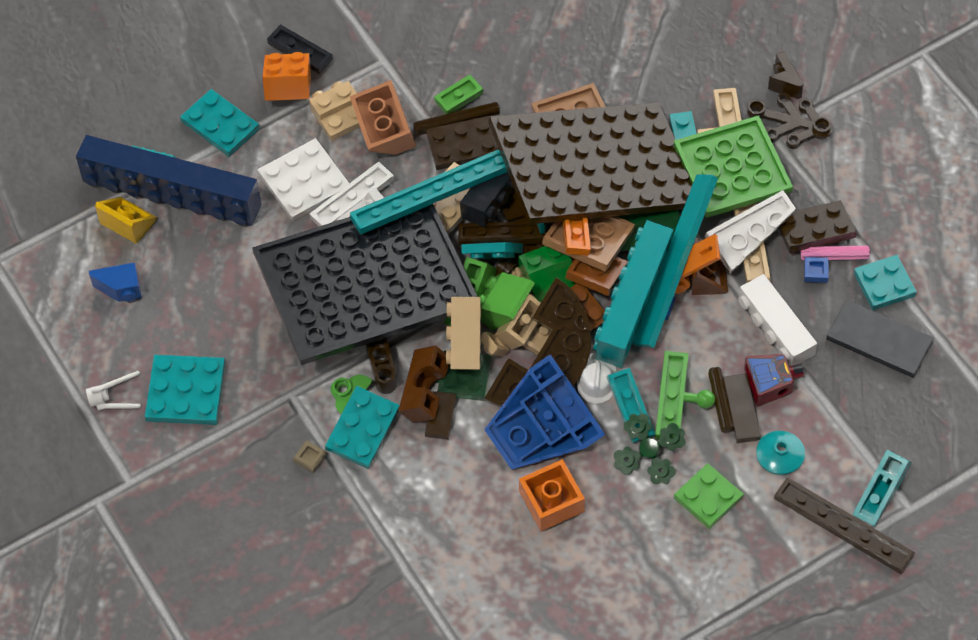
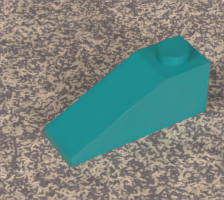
[852,450,912,526]

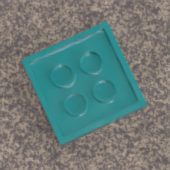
[145,355,226,425]

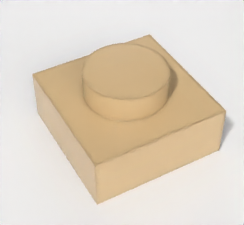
[481,332,510,357]

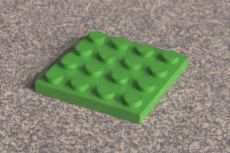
[673,115,793,218]

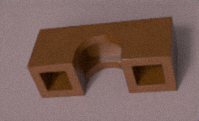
[398,345,449,423]

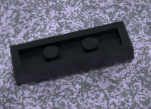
[267,24,333,74]

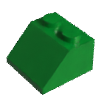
[519,246,577,302]

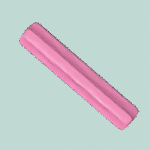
[800,245,870,260]

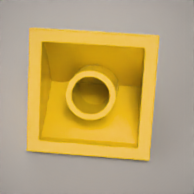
[95,197,157,244]

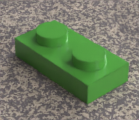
[434,75,483,114]

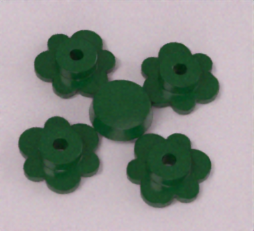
[614,413,685,484]

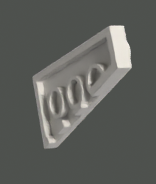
[705,190,796,273]

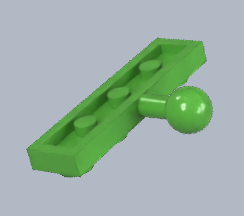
[655,351,715,439]

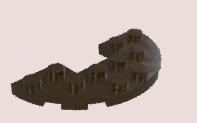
[483,278,591,407]

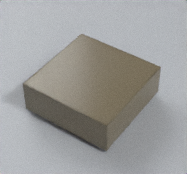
[293,440,327,474]

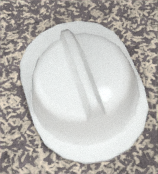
[577,353,616,404]

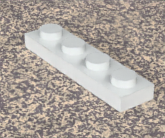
[310,162,394,227]

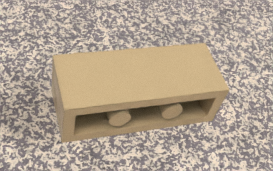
[446,297,481,370]

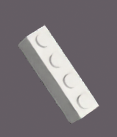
[738,274,817,366]

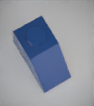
[89,262,142,302]

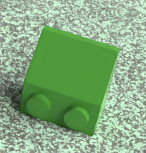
[478,272,535,331]

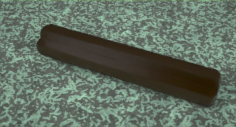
[708,367,734,433]

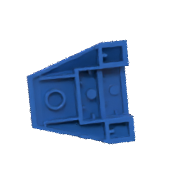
[484,355,605,470]

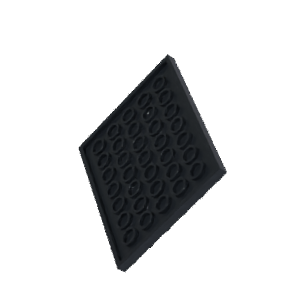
[252,204,477,365]

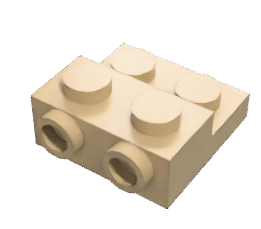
[309,81,360,141]

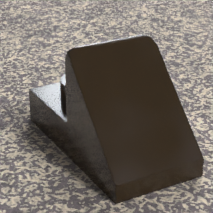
[768,51,803,99]

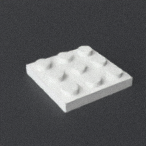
[257,138,349,222]

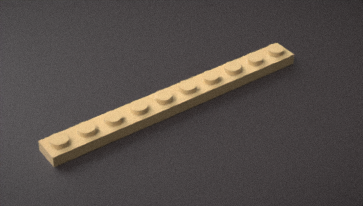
[713,88,770,283]

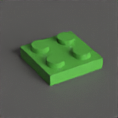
[674,463,744,530]

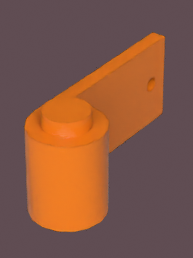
[675,234,720,294]

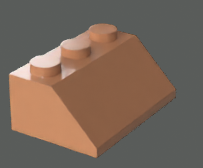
[349,80,417,155]

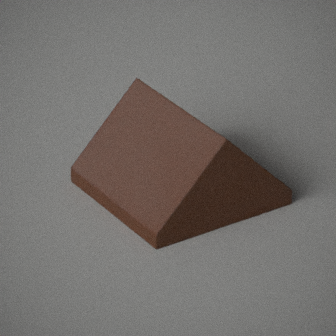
[690,238,728,295]

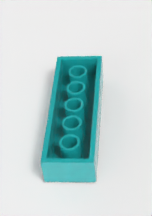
[593,220,673,369]

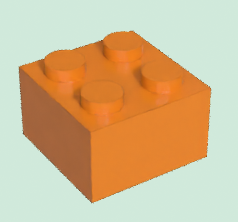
[262,52,311,101]
[519,459,585,531]

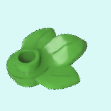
[331,375,372,414]

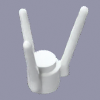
[86,371,141,411]

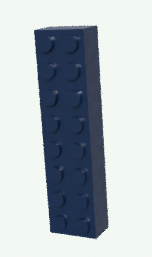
[76,135,262,226]

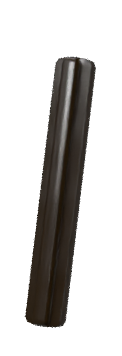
[413,102,500,135]

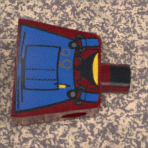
[744,354,804,407]

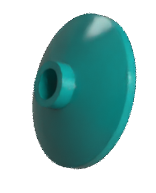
[756,431,805,475]

